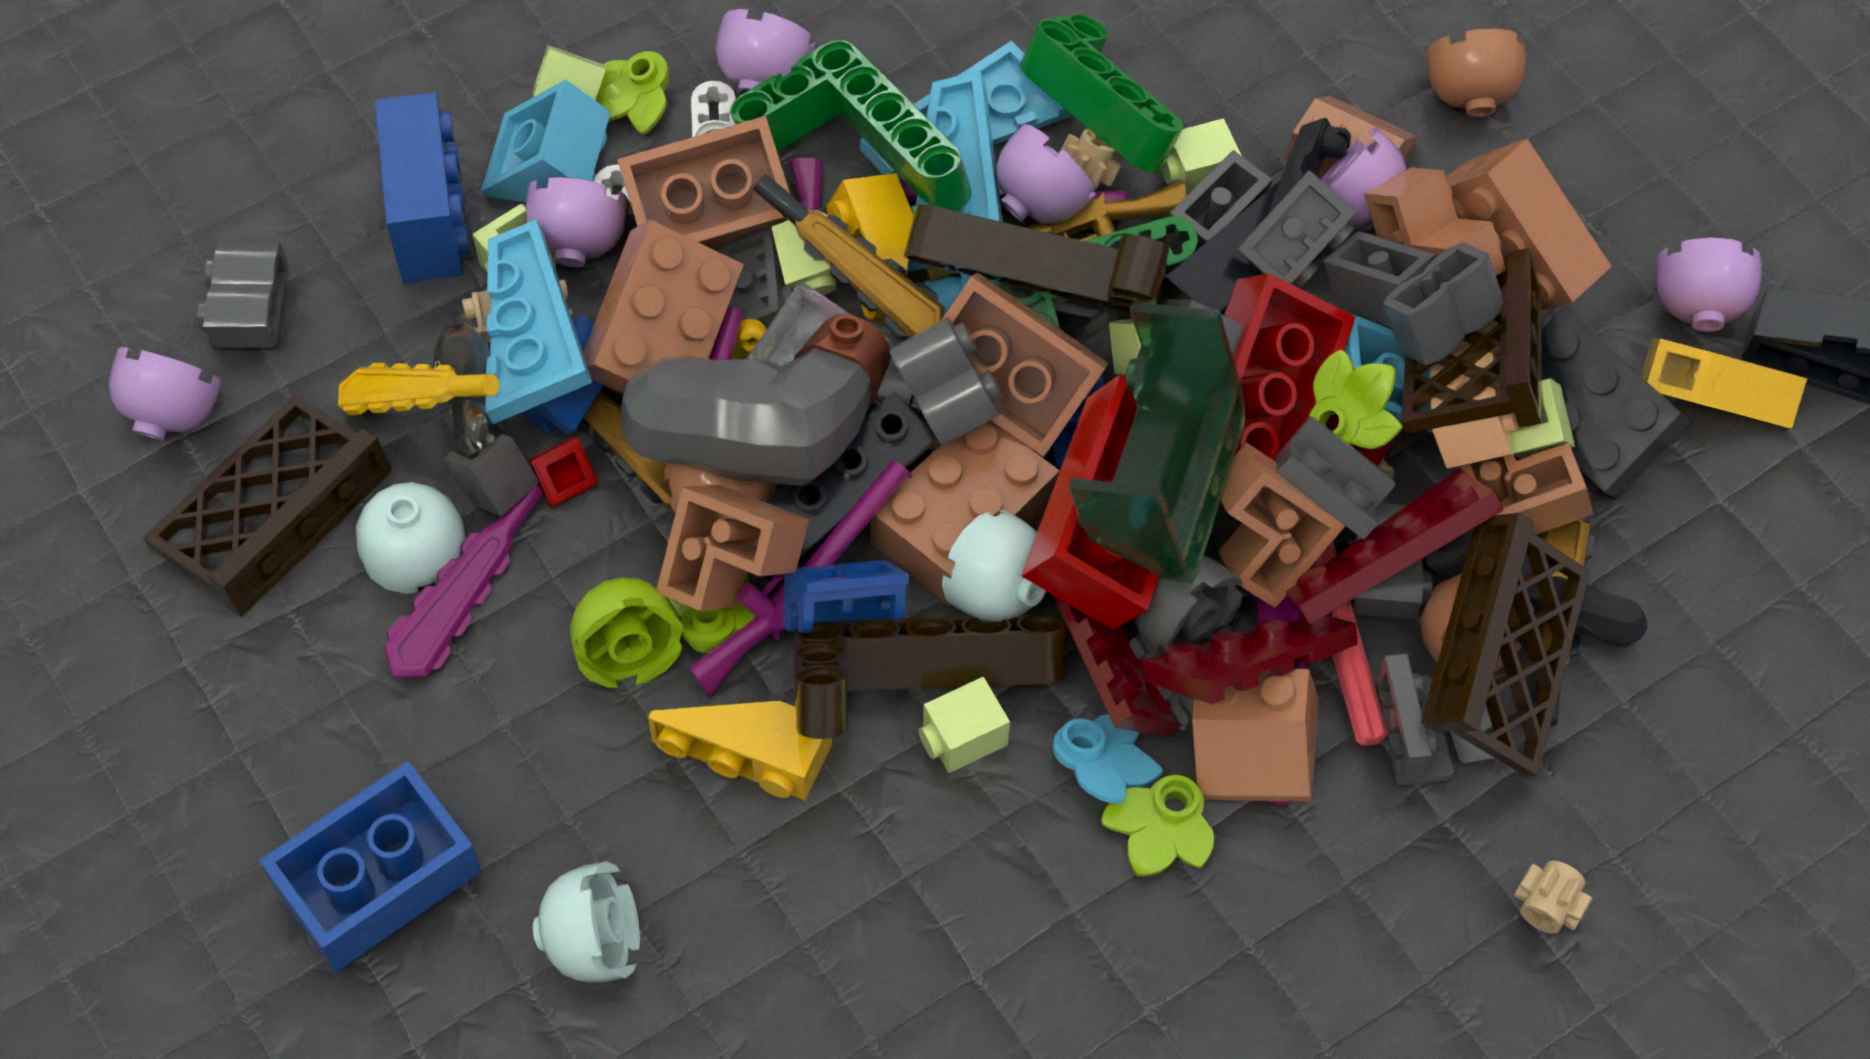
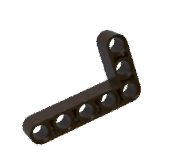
[904,204,1169,317]
[794,614,1067,739]

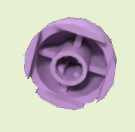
[715,9,817,95]
[996,124,1096,224]
[1320,128,1407,229]
[525,177,629,267]
[1656,238,1762,332]
[108,347,223,440]

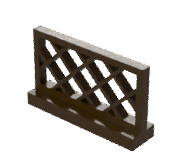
[1401,248,1542,434]
[143,394,392,617]
[1421,512,1590,776]

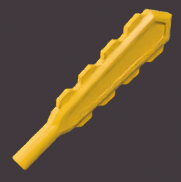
[338,363,500,416]

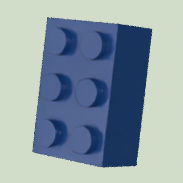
[375,92,470,283]
[259,761,482,973]

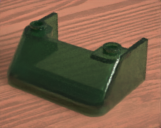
[1068,302,1245,584]

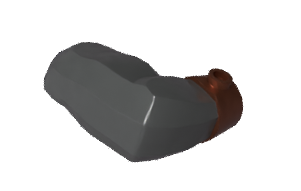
[620,314,892,486]

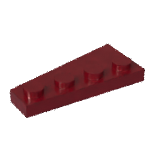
[1286,468,1504,625]
[1053,595,1183,737]
[1142,611,1357,705]

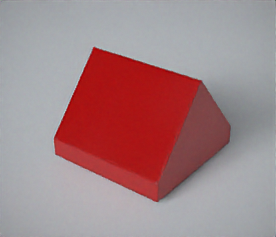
[529,436,598,507]

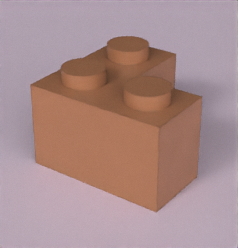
[1364,168,1506,276]
[1459,442,1594,535]
[1212,443,1345,608]
[656,485,809,611]

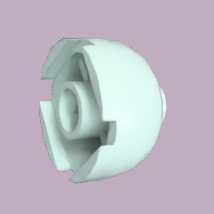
[356,482,466,594]
[942,510,1046,622]
[533,861,640,983]

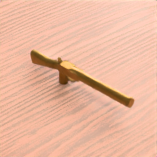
[925,180,1187,282]

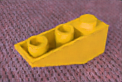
[826,173,914,323]
[1641,338,1807,429]
[648,701,832,801]

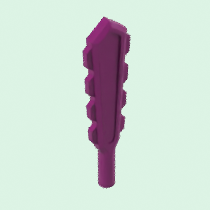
[383,485,543,679]

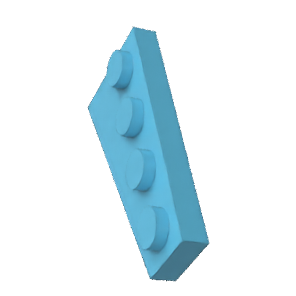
[860,40,1073,180]
[907,71,1003,272]
[485,219,593,424]

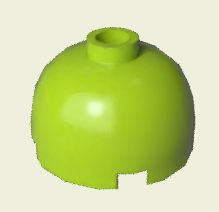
[569,577,684,688]

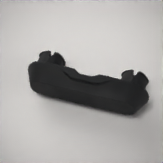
[1269,118,1351,213]
[1521,570,1647,647]

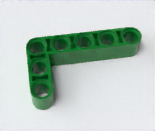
[730,40,971,211]

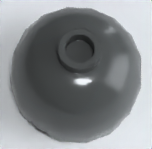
[1134,553,1243,655]

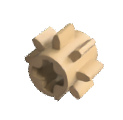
[1060,129,1122,191]
[1514,860,1592,933]

